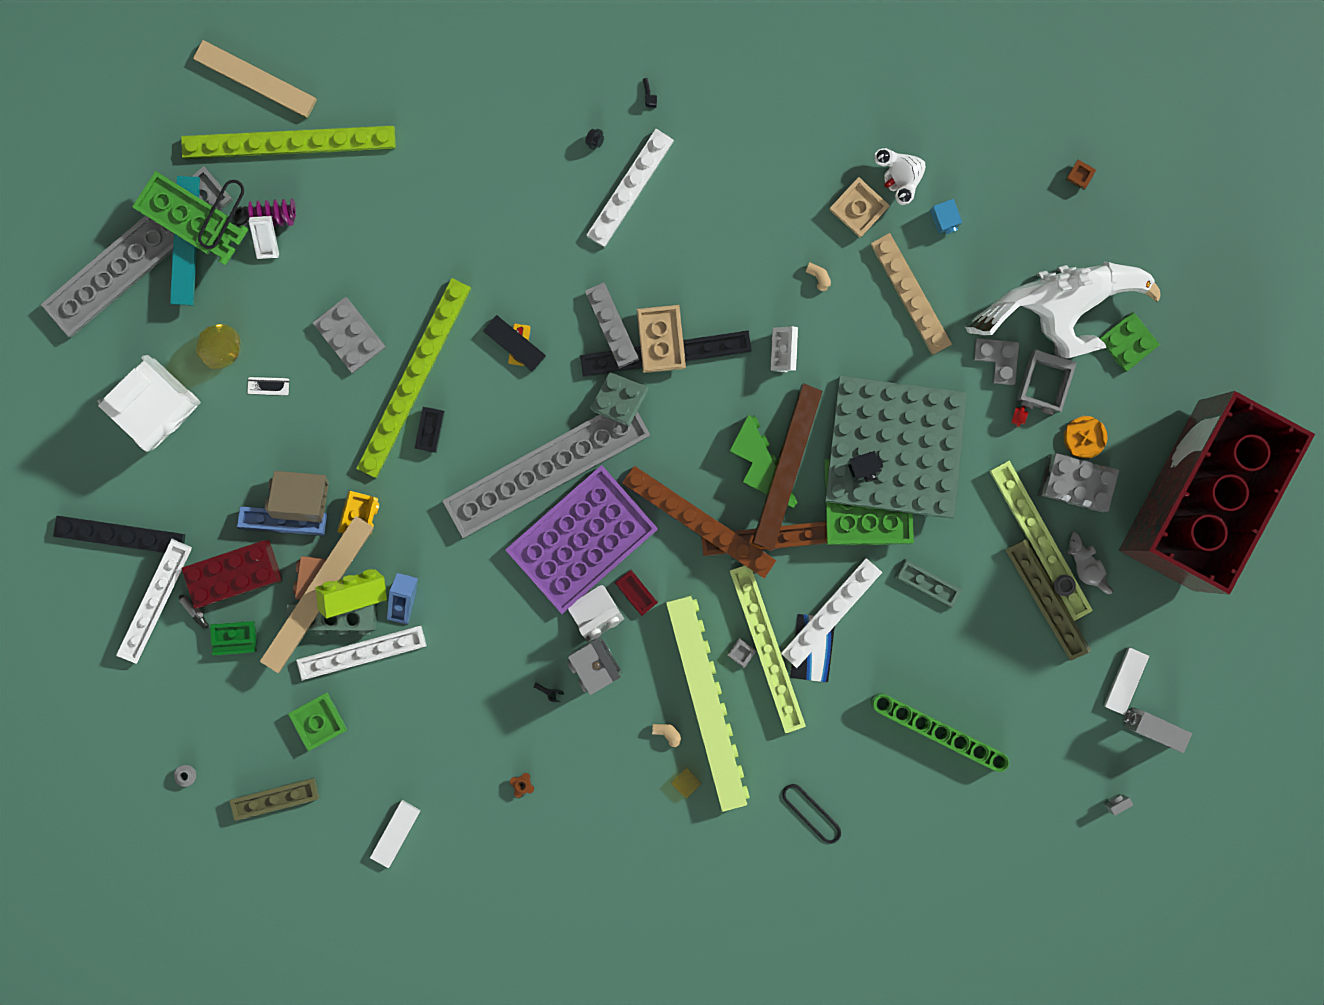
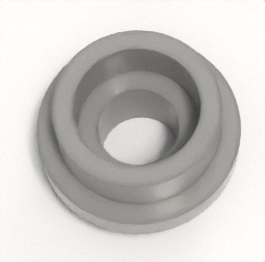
[174,765,196,787]

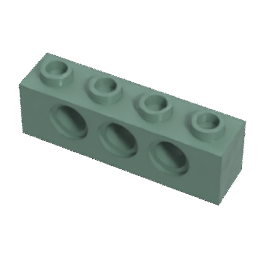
[287,604,377,634]

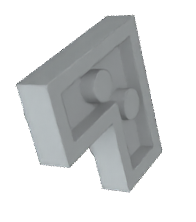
[973,338,1019,386]

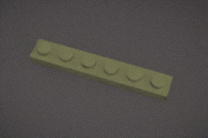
[1005,539,1091,661]

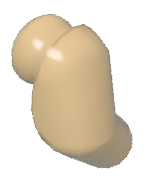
[805,262,831,291]
[652,724,681,747]

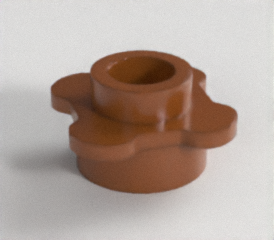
[510,773,534,797]

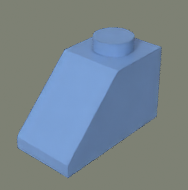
[387,573,418,625]

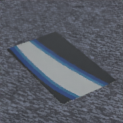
[790,614,835,682]

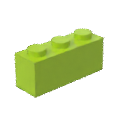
[315,569,387,618]

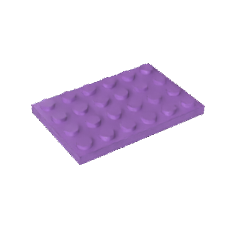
[506,465,658,614]

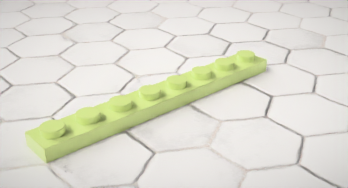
[989,461,1093,621]
[730,566,806,733]

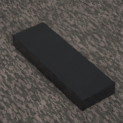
[483,315,546,373]

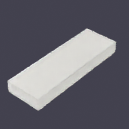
[1103,647,1149,715]
[370,800,421,868]

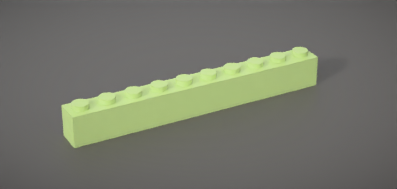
[666,595,750,812]

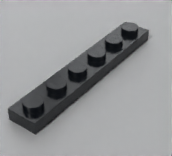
[53,516,186,553]

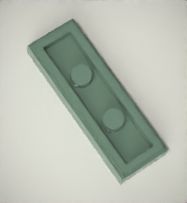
[895,559,962,609]

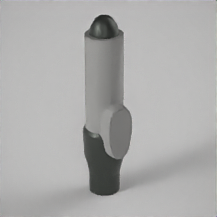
[179,595,209,630]

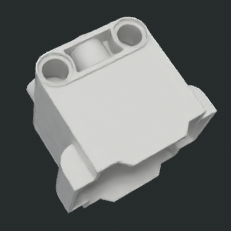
[97,355,201,452]

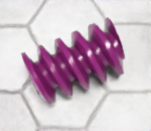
[248,198,296,227]

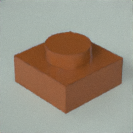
[1065,160,1096,190]

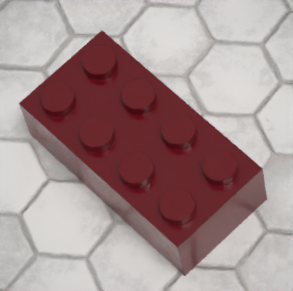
[181,540,283,609]

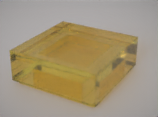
[671,768,701,799]

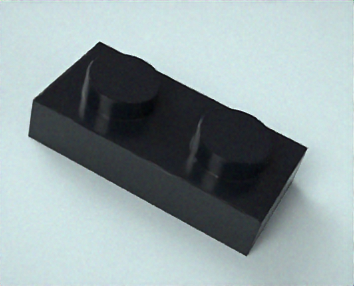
[415,407,445,453]

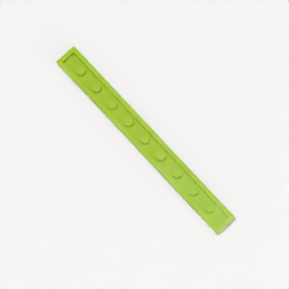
[181,126,396,159]
[356,278,472,478]

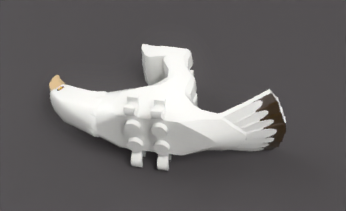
[965,261,1160,358]

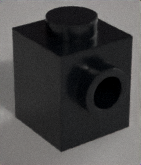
[847,451,883,483]

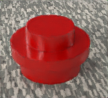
[1012,406,1029,427]

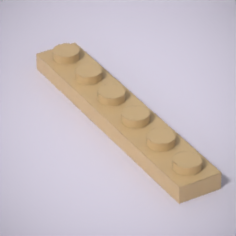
[870,233,952,355]

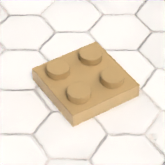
[829,177,890,238]

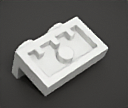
[771,326,798,373]

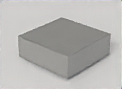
[727,638,757,668]

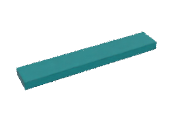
[170,176,200,306]

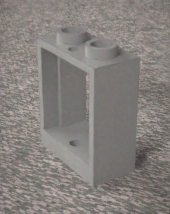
[1016,350,1077,415]
[1124,707,1193,753]

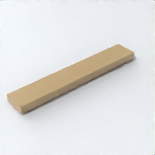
[193,40,317,118]

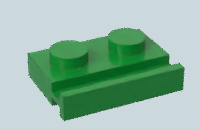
[210,621,257,655]

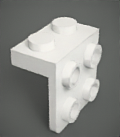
[568,585,624,642]

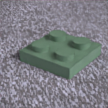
[590,372,648,426]

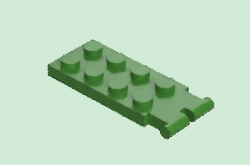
[132,171,249,266]

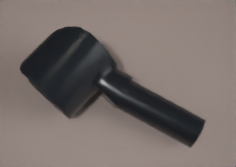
[643,78,657,108]
[534,683,564,703]

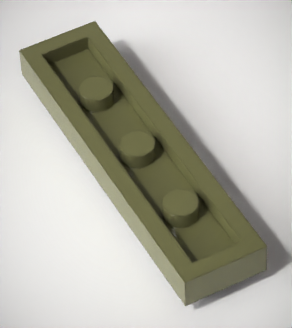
[229,777,320,821]

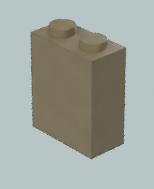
[265,471,329,523]

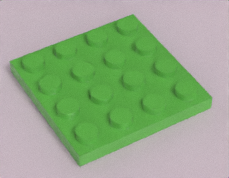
[824,459,914,545]

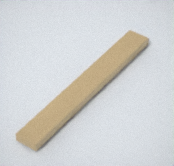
[260,516,374,673]

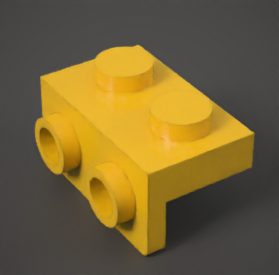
[337,490,379,535]

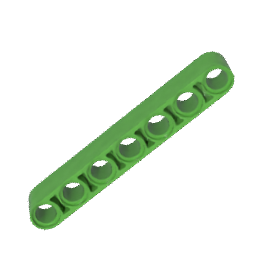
[871,693,1009,772]

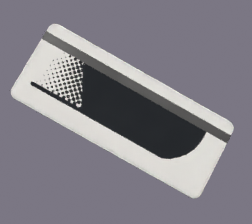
[248,377,289,395]

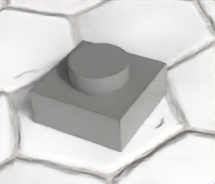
[1105,794,1133,816]

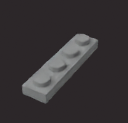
[585,283,639,369]

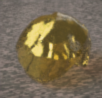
[196,324,241,369]

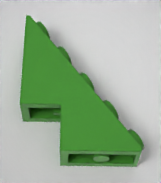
[729,415,798,508]

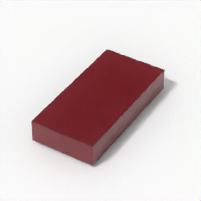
[615,570,658,616]

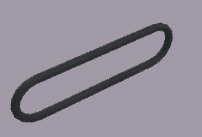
[198,180,244,249]
[782,784,841,843]

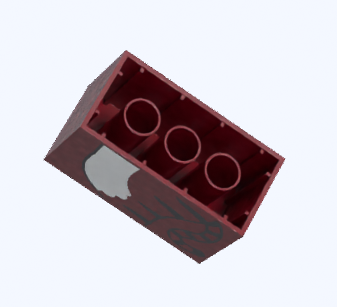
[1118,391,1315,595]

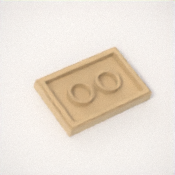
[637,305,686,373]

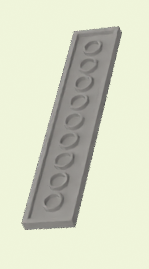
[41,166,233,338]
[443,411,651,538]

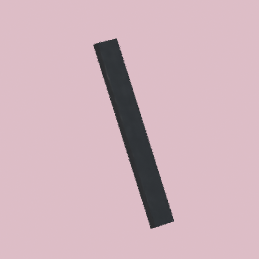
[580,330,752,377]

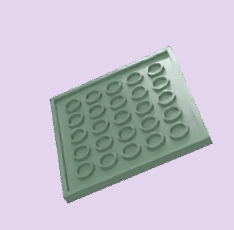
[825,376,967,519]

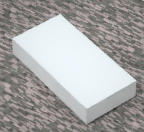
[249,216,279,259]

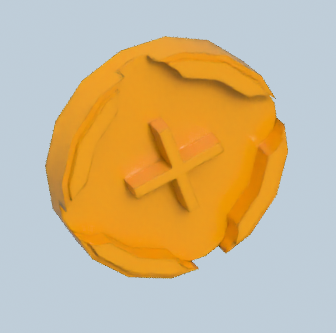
[1064,416,1107,458]

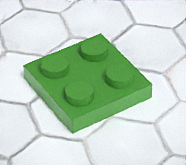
[1099,312,1160,372]
[288,692,348,751]

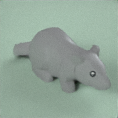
[1067,532,1114,595]

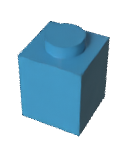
[930,199,962,235]

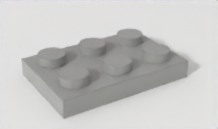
[313,297,387,374]

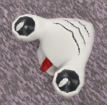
[874,148,926,205]

